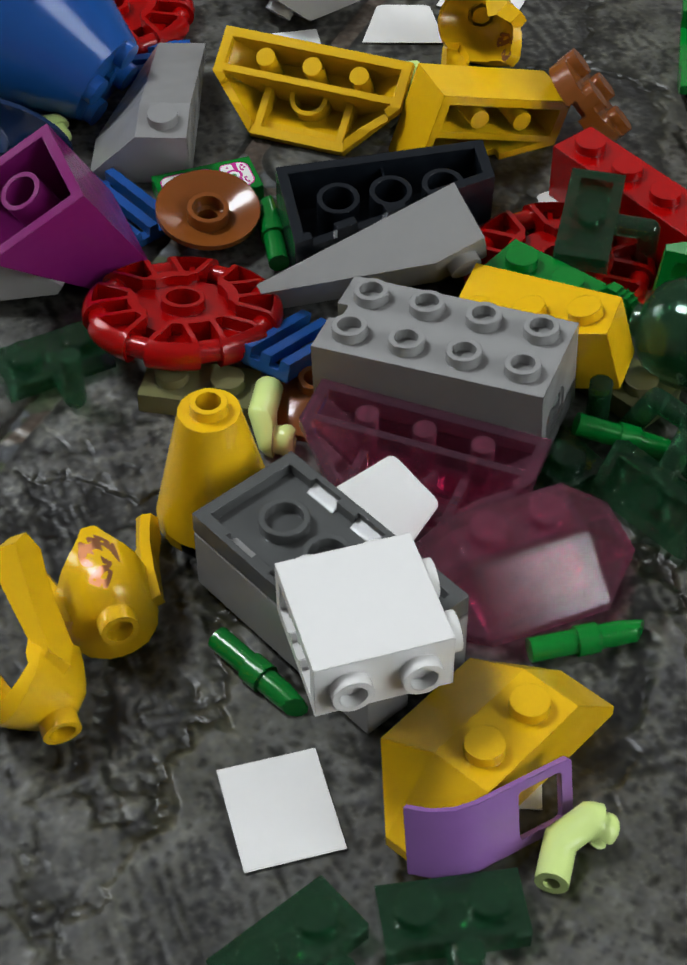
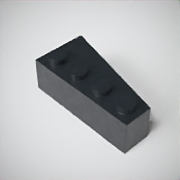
[276,140,495,267]

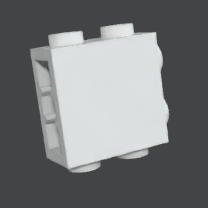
[274,532,464,717]

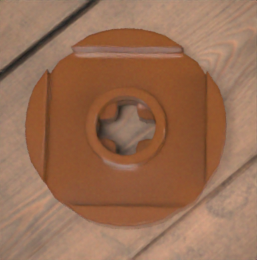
[549,48,632,141]

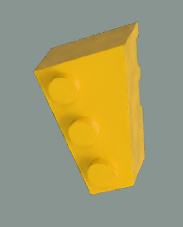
[388,63,570,160]
[459,263,635,389]

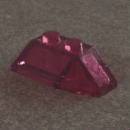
[299,379,552,534]
[415,483,635,648]

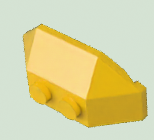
[213,25,415,156]
[381,658,614,886]

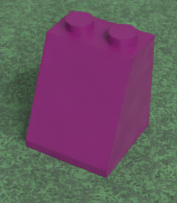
[0,123,148,289]

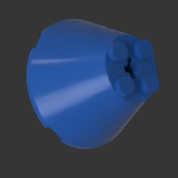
[0,0,139,125]

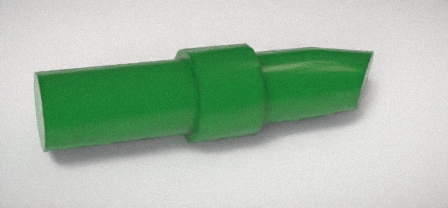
[258,195,290,271]
[571,412,680,462]
[525,619,644,663]
[208,627,308,717]

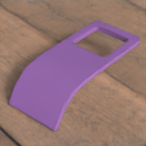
[403,756,573,879]

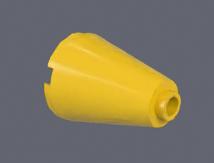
[156,388,265,551]

